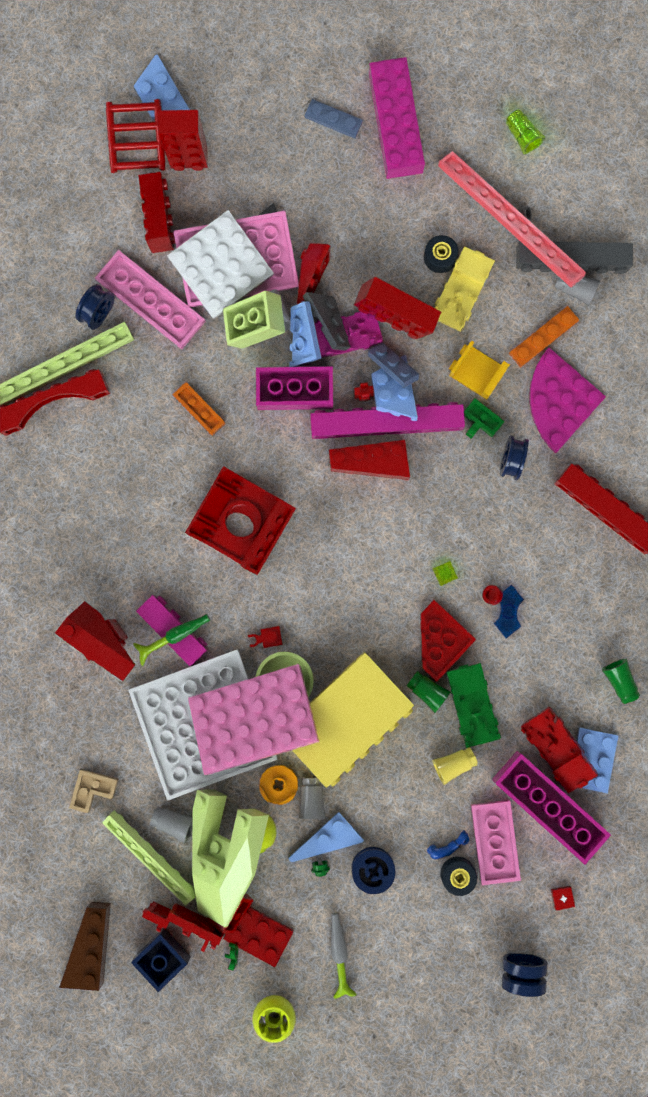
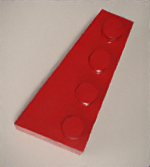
[138,172,176,253]
[329,440,410,480]

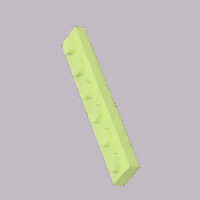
[102,810,196,906]

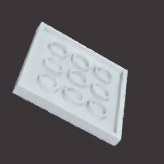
[167,210,274,320]

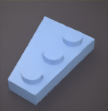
[289,301,321,367]

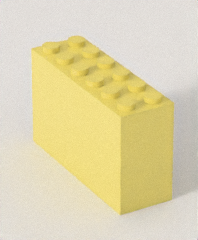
[292,652,414,788]

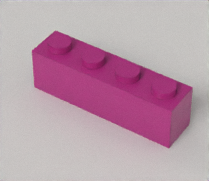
[136,595,208,666]

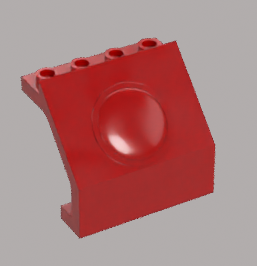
[185,466,296,575]

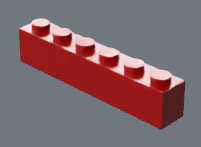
[554,464,648,555]

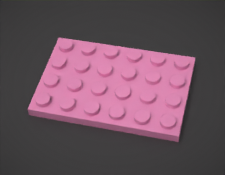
[173,211,299,308]
[188,664,319,775]

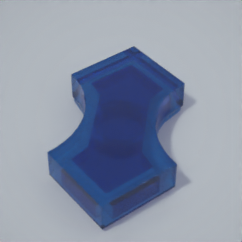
[493,585,524,639]

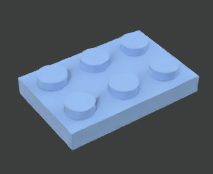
[576,727,618,794]

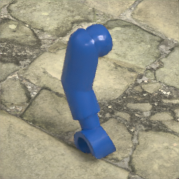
[427,830,469,860]

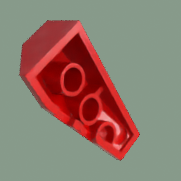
[297,243,331,304]
[55,601,135,681]

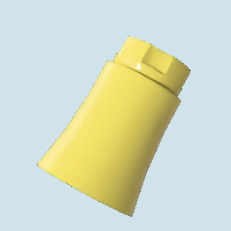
[432,747,478,785]

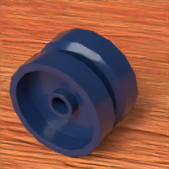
[502,953,548,997]

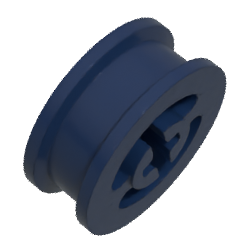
[75,284,114,330]
[500,435,529,480]
[352,847,396,894]

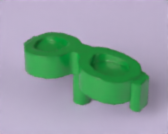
[225,943,239,971]

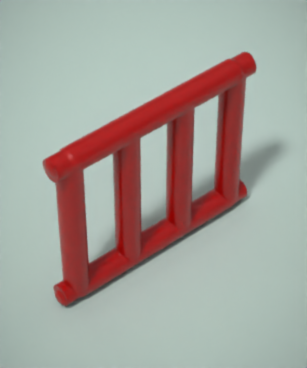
[106,99,166,173]

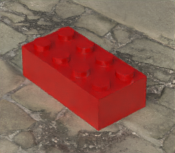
[158,110,208,171]
[354,276,442,339]

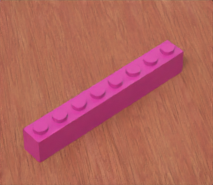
[310,402,465,439]

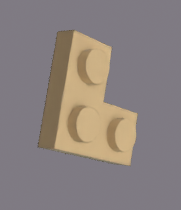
[69,769,119,813]

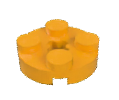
[259,765,298,805]

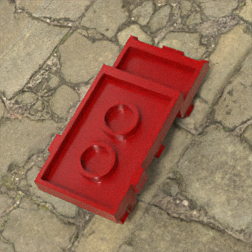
[521,706,598,794]
[142,901,224,952]

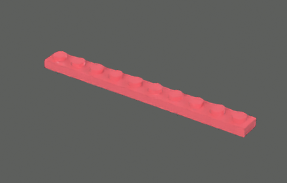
[438,151,586,288]

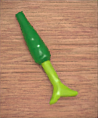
[133,614,210,666]

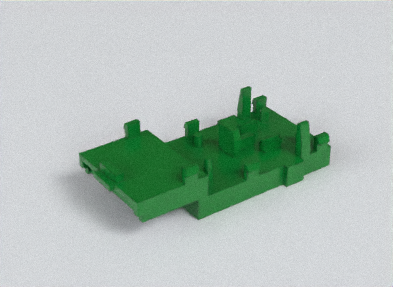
[447,663,501,748]

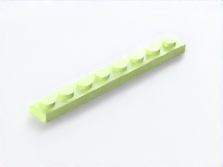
[0,322,134,406]

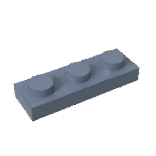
[305,99,363,139]
[368,343,419,388]

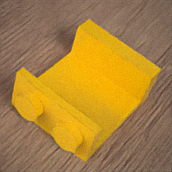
[449,340,510,400]

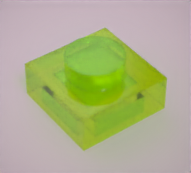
[432,561,458,586]

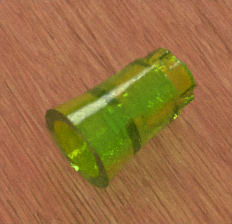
[506,109,545,154]

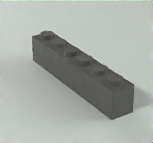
[516,241,633,274]

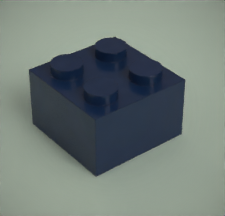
[131,928,191,992]

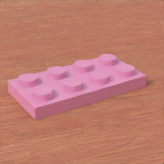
[471,800,521,885]

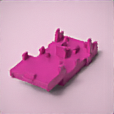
[314,312,383,358]

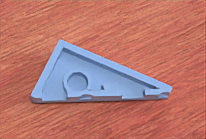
[288,812,364,862]

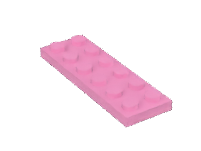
[95,250,206,350]

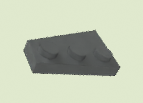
[303,292,350,351]

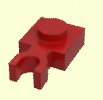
[248,626,283,648]

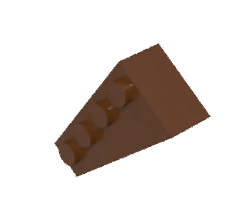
[59,902,111,991]

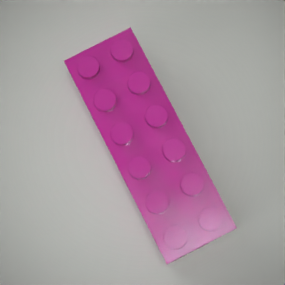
[369,57,425,179]
[491,751,611,865]

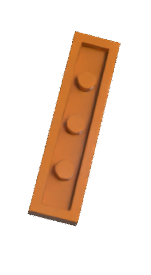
[509,306,579,368]

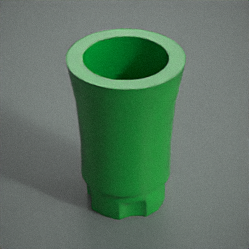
[602,659,640,704]
[406,671,451,713]

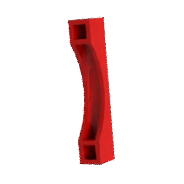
[0,369,111,436]

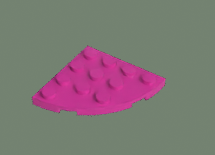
[529,348,606,453]

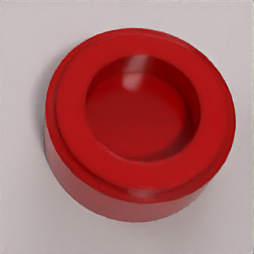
[482,585,503,605]

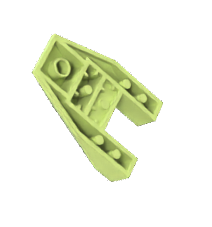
[192,789,269,927]

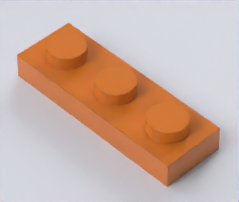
[172,382,226,436]

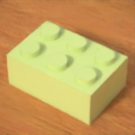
[223,290,285,349]

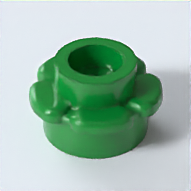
[311,861,330,877]

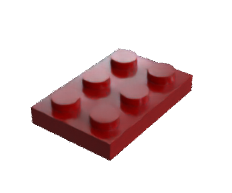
[223,907,294,968]

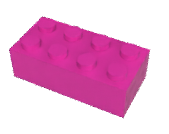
[256,366,333,410]

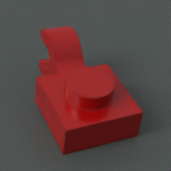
[354,382,374,401]

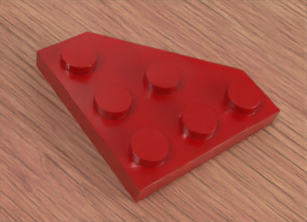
[420,600,476,682]

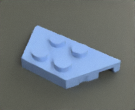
[134,54,190,119]
[371,355,418,421]

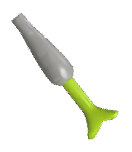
[331,913,357,999]

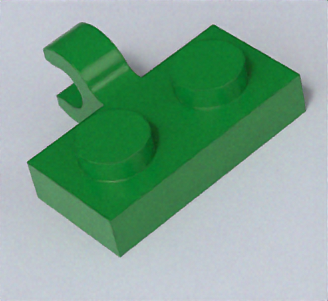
[464,398,505,439]

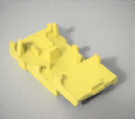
[435,246,495,332]

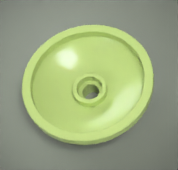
[255,652,314,698]

